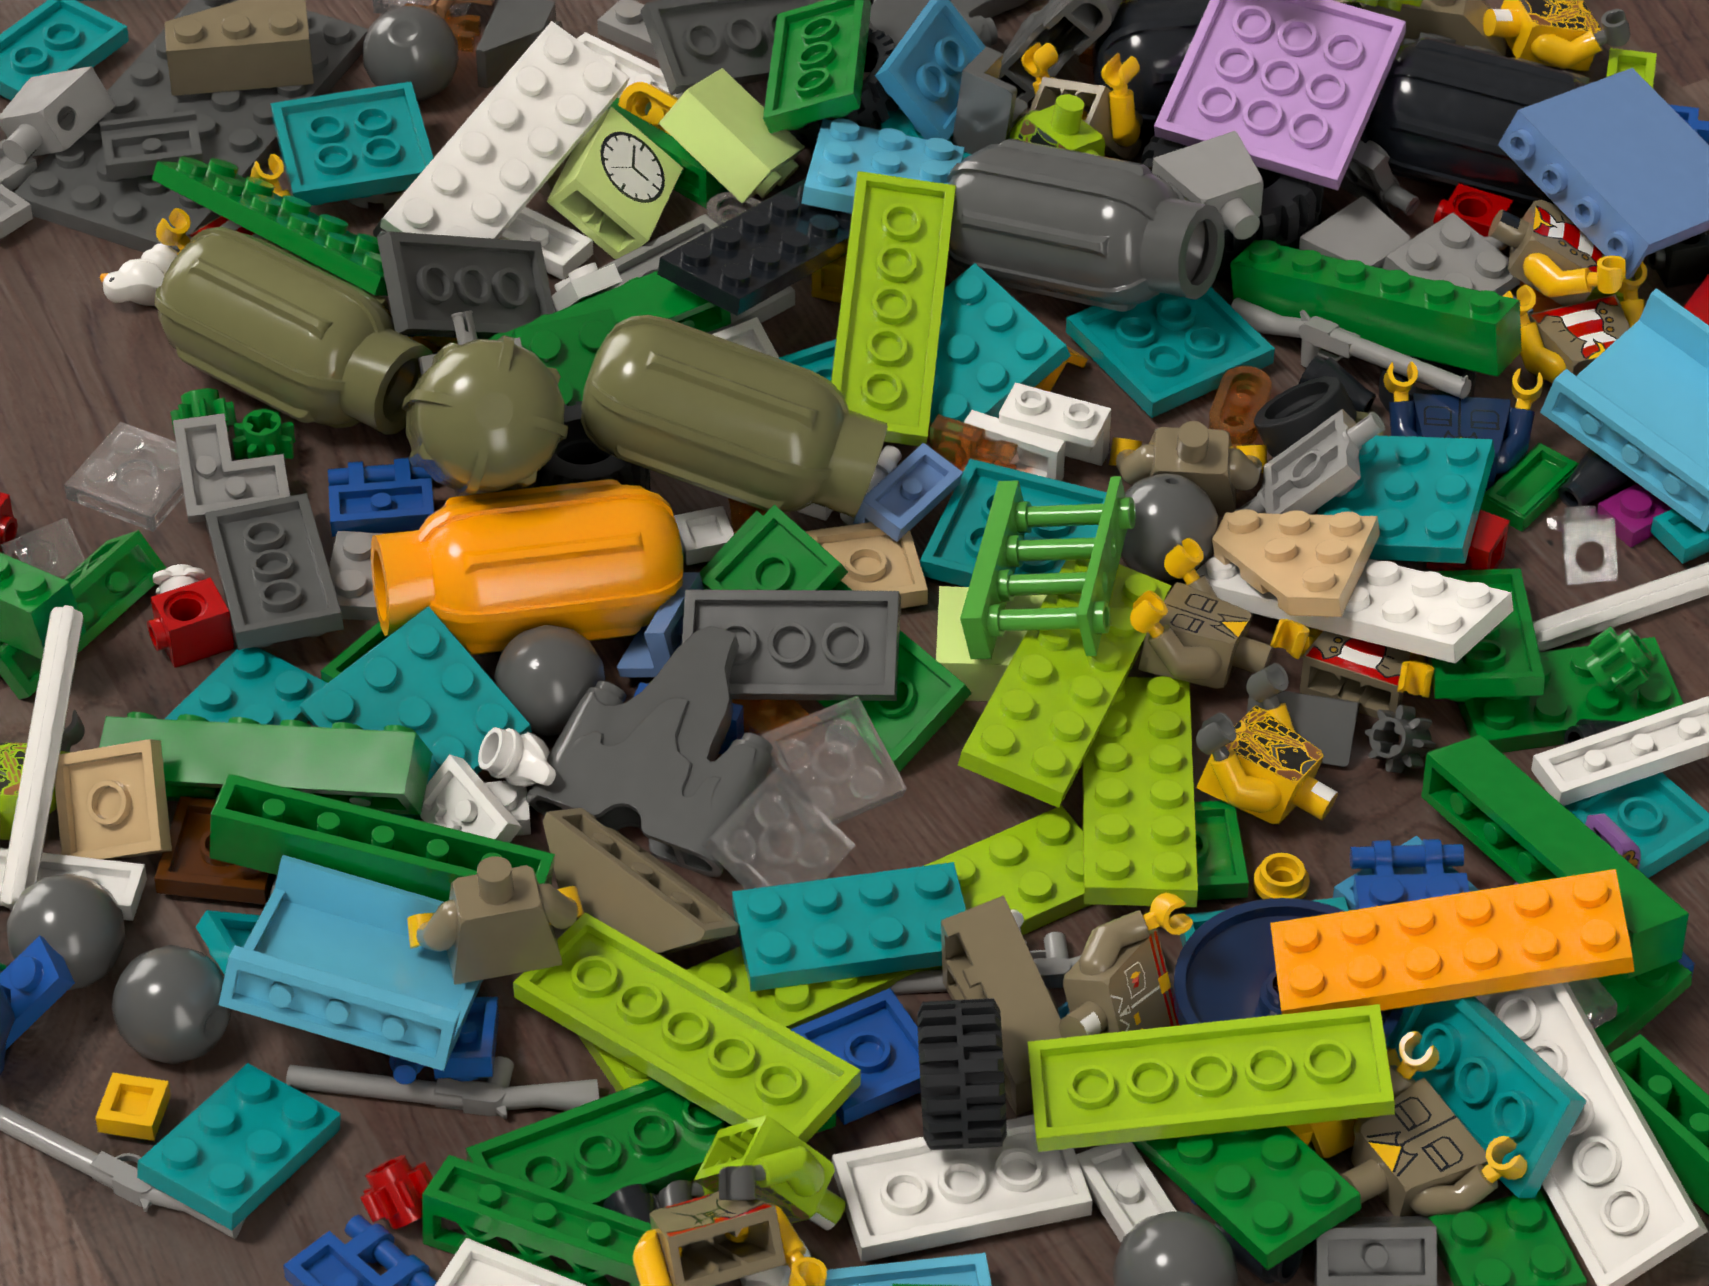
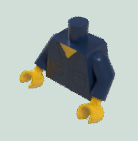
[1383,361,1543,491]

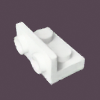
[999,382,1111,466]
[420,754,522,843]

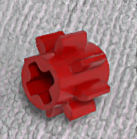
[360,1155,433,1229]

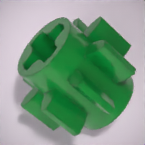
[170,388,237,435]
[232,409,296,462]
[1585,626,1654,695]

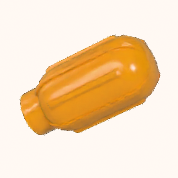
[371,479,683,655]

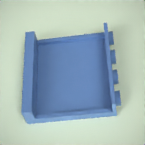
[1498,68,1709,279]

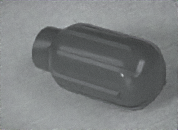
[947,139,1225,312]

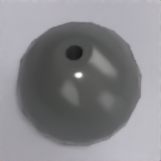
[363,5,459,101]
[1121,473,1219,582]
[494,625,606,736]
[6,873,126,990]
[112,945,232,1065]
[1112,1211,1238,1286]

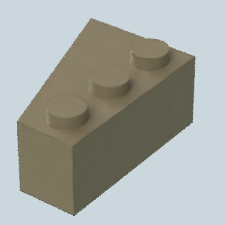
[164,0,314,96]
[941,895,1062,1116]

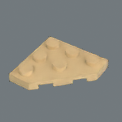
[1212,509,1380,617]

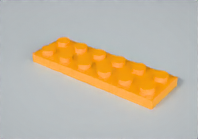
[1271,869,1635,1014]

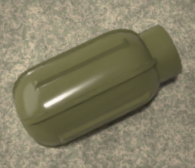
[154,227,433,435]
[581,315,888,517]
[402,335,568,496]

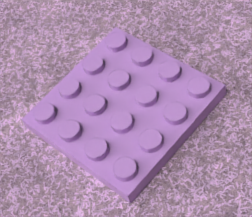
[1154,0,1406,190]

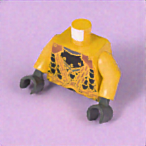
[1483,0,1631,71]
[1196,663,1338,824]

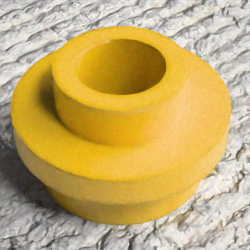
[1253,853,1310,899]

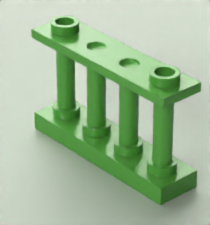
[960,476,1136,659]

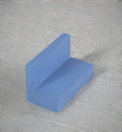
[853,442,963,542]
[617,572,704,677]

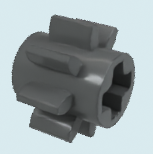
[1365,705,1436,773]

